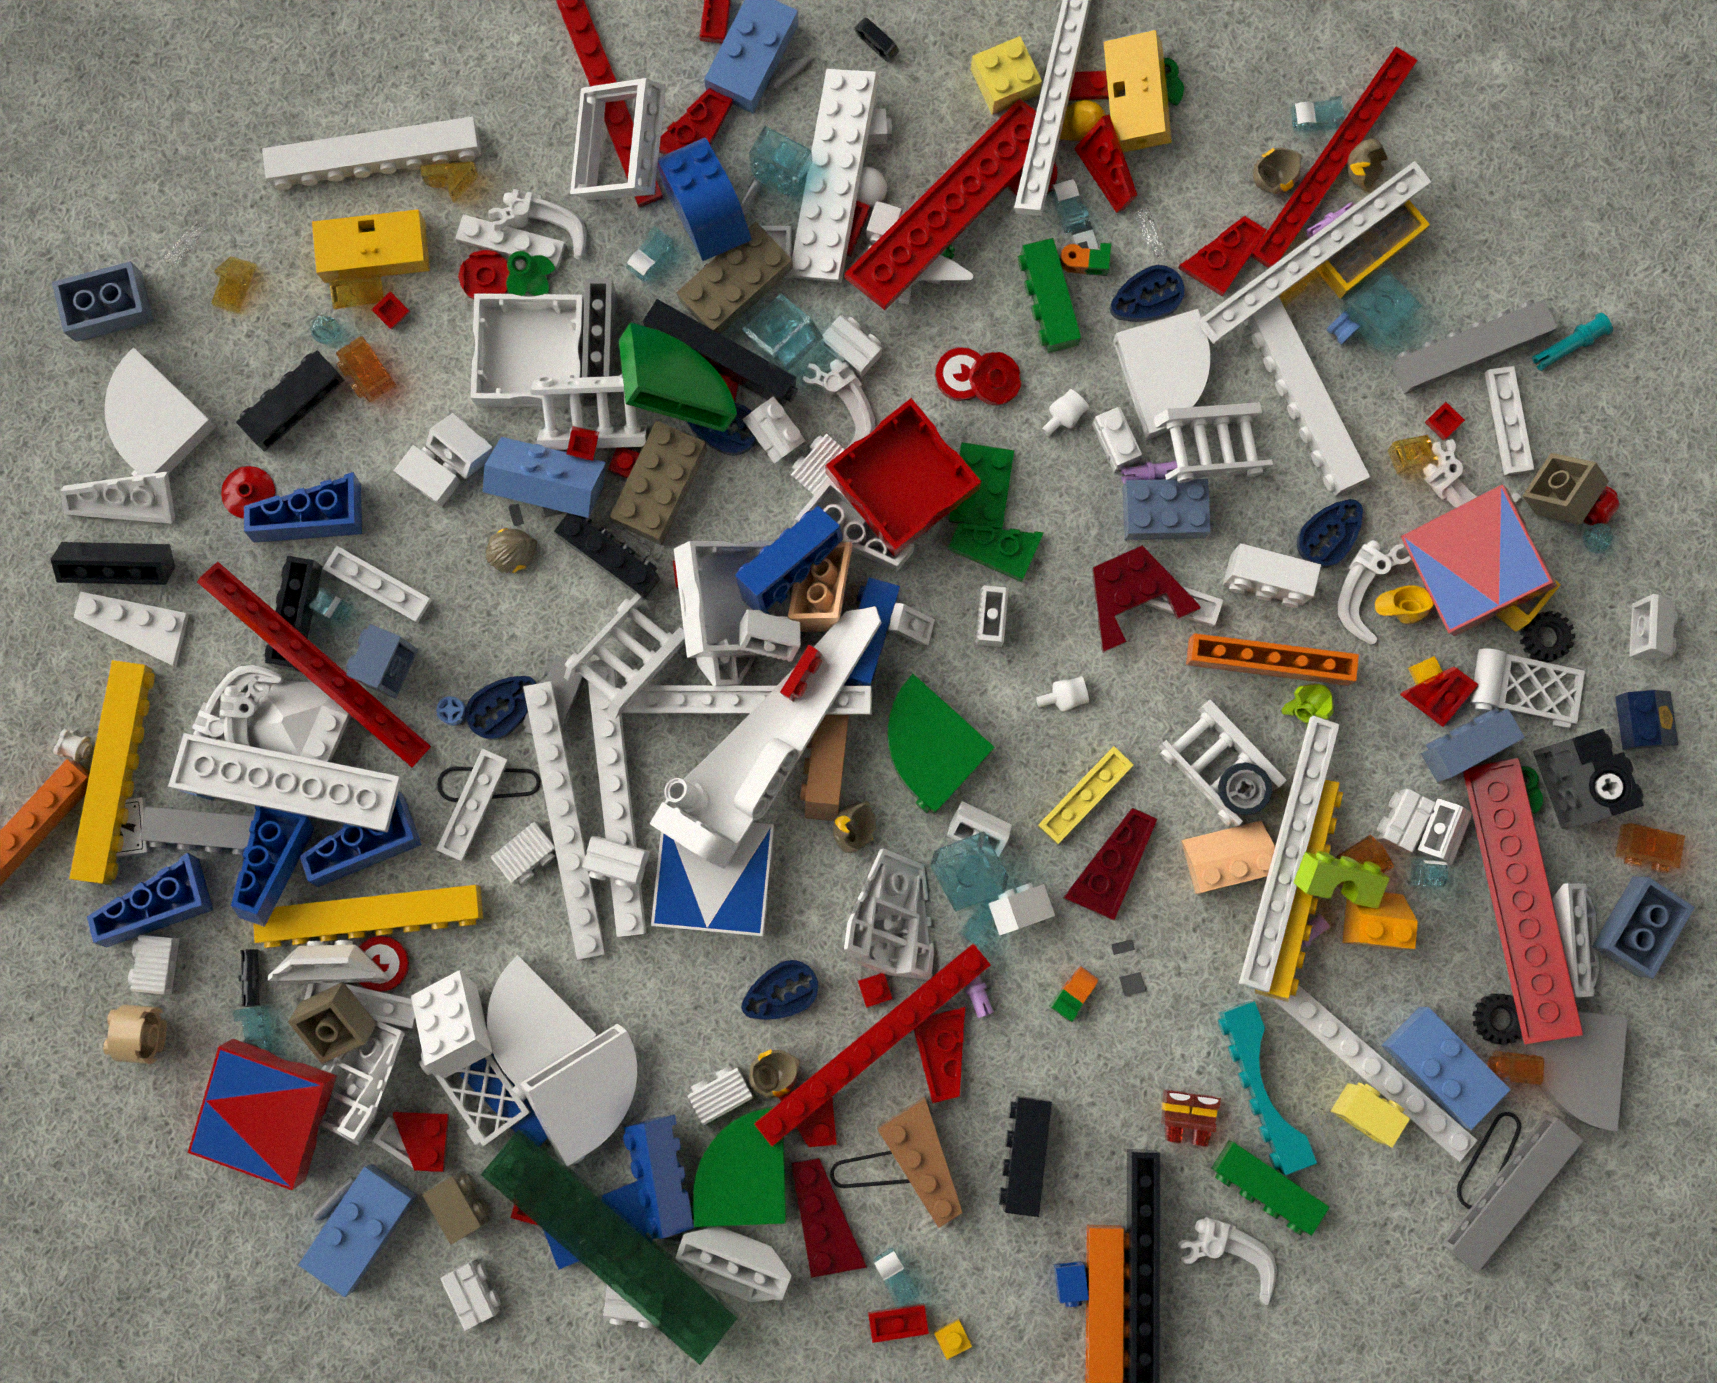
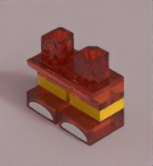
[1161,1089,1221,1147]

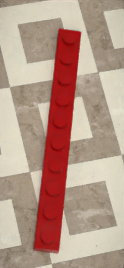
[555,0,663,208]
[1250,46,1418,268]
[197,561,431,768]
[754,943,991,1146]

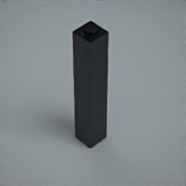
[643,299,798,407]

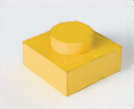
[1408,656,1443,685]
[934,1319,972,1360]

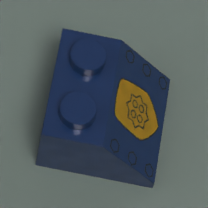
[1615,690,1678,750]

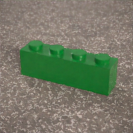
[1017,238,1081,353]
[1211,1140,1330,1236]

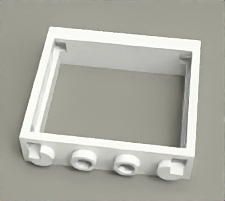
[570,78,666,200]

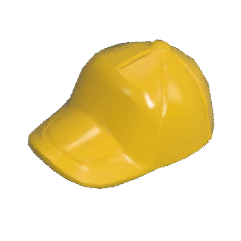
[1060,100,1105,141]
[1375,585,1434,624]

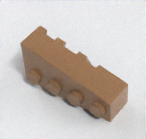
[800,715,849,821]
[877,1097,963,1228]

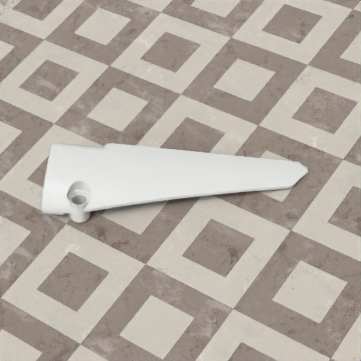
[649,606,881,869]

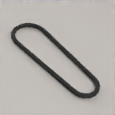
[437,766,540,802]
[1457,1112,1521,1209]
[830,1151,910,1188]

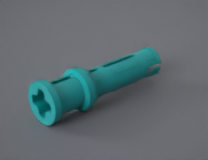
[1532,313,1613,371]

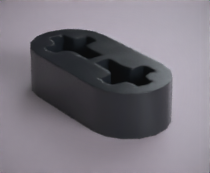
[854,18,899,62]

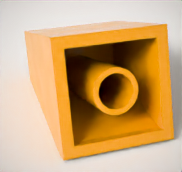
[1342,892,1418,950]

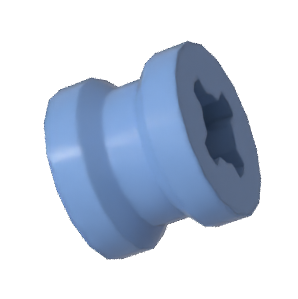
[1326,311,1361,345]
[436,696,466,726]

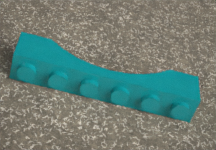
[1217,1001,1317,1175]

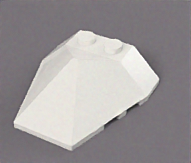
[248,681,355,762]
[844,848,934,980]
[320,1020,405,1145]

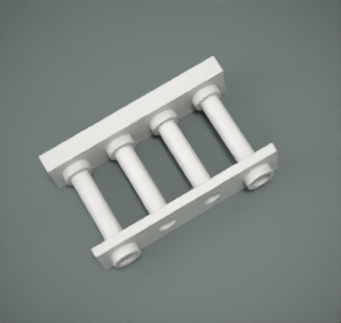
[531,374,648,450]
[1154,402,1273,483]
[564,594,685,719]
[1158,700,1287,827]

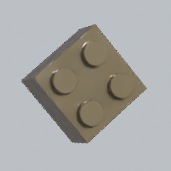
[1523,453,1609,525]
[288,982,377,1064]
[422,1171,491,1245]

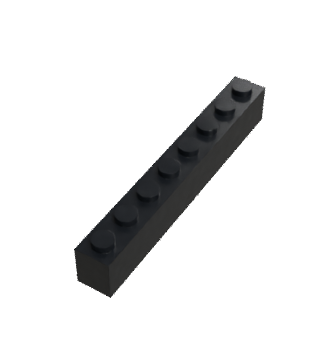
[1126,1149,1160,1383]

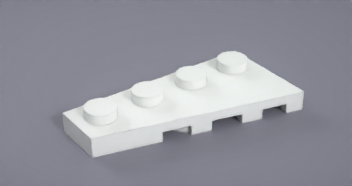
[60,471,175,524]
[74,591,189,667]

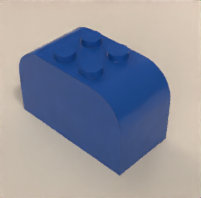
[657,137,752,261]

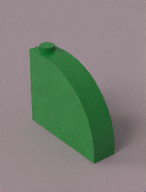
[619,322,737,432]
[887,674,995,814]
[690,1106,786,1227]

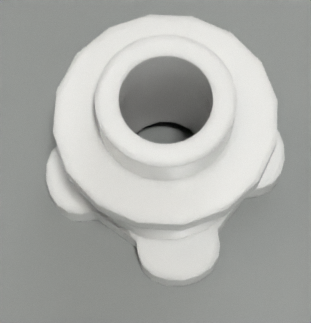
[53,729,92,763]

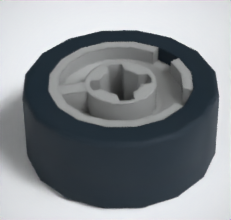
[1218,762,1273,816]

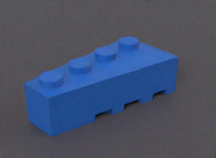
[244,472,362,543]
[735,506,843,615]
[843,577,900,686]
[300,791,422,887]
[231,806,314,927]
[87,853,213,948]
[623,1114,694,1239]

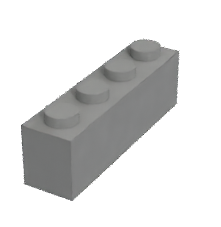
[582,278,616,378]
[140,807,254,855]

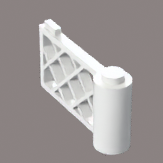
[1470,649,1585,729]
[419,1052,531,1147]

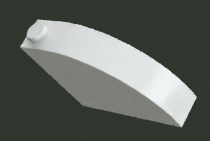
[1113,309,1210,440]
[105,347,217,476]
[487,955,597,1101]
[520,1023,637,1167]

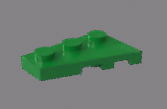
[948,523,1044,582]

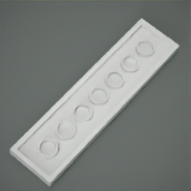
[789,69,879,283]
[168,733,402,833]

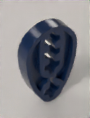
[1110,265,1185,322]
[686,402,757,456]
[1296,499,1363,568]
[465,676,537,740]
[741,960,818,1020]

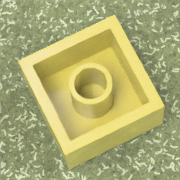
[970,36,1042,115]
[1331,1082,1410,1148]

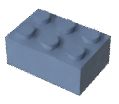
[52,261,154,342]
[1122,479,1211,540]
[346,624,418,699]
[1420,708,1525,782]
[1592,876,1695,979]

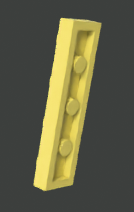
[1037,746,1133,845]

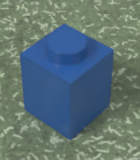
[1054,1261,1089,1307]

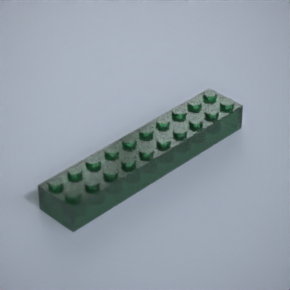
[480,1128,740,1365]

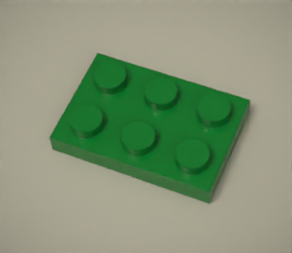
[949,442,1015,529]

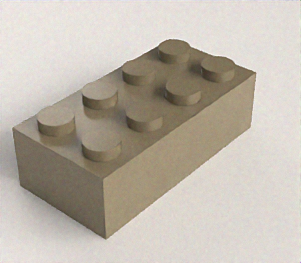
[676,221,793,334]
[610,420,707,545]

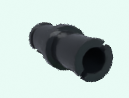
[238,949,262,1007]

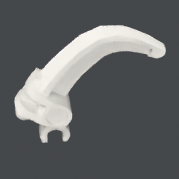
[488,189,587,260]
[802,359,876,448]
[1423,439,1521,508]
[1338,540,1411,645]
[192,665,283,741]
[220,675,272,746]
[1178,1217,1277,1305]

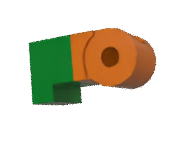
[1060,243,1111,276]
[1049,966,1099,1022]

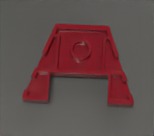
[1092,545,1201,653]

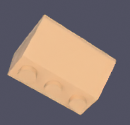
[788,542,853,632]
[1181,820,1275,894]

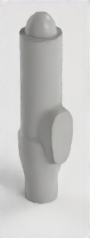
[767,55,812,90]
[740,179,762,216]
[313,1176,356,1221]

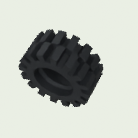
[1520,611,1575,662]
[1472,994,1522,1045]

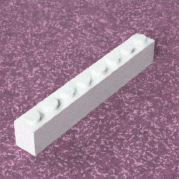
[262,116,482,190]
[1243,296,1370,496]

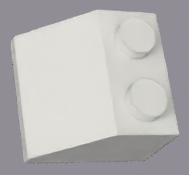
[1630,594,1678,660]

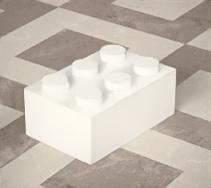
[1223,543,1321,608]
[411,970,492,1079]

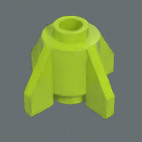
[1281,683,1334,727]

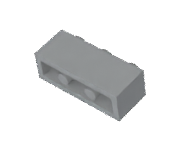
[523,655,586,736]

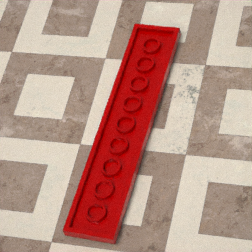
[845,98,1037,310]
[1463,758,1583,1045]

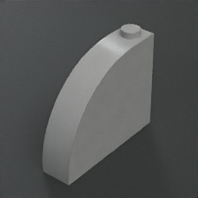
[1526,1011,1628,1132]

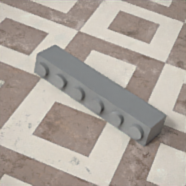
[1391,299,1558,394]
[1441,1114,1584,1273]

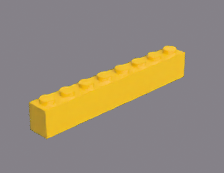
[69,660,155,885]
[1255,780,1344,1002]
[253,885,483,948]

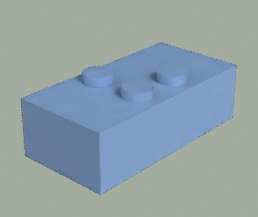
[704,0,799,113]
[483,437,606,518]
[1381,1006,1511,1130]
[298,1164,418,1297]

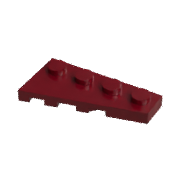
[1063,808,1158,921]
[791,1158,867,1278]

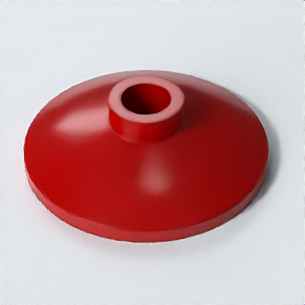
[221,466,275,519]

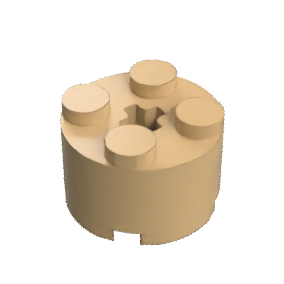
[103,1005,167,1064]

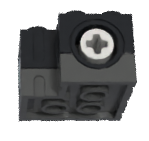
[1533,729,1644,829]

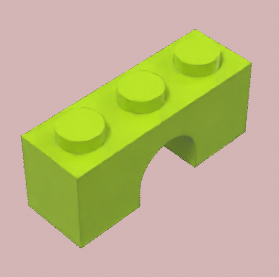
[1293,851,1390,909]

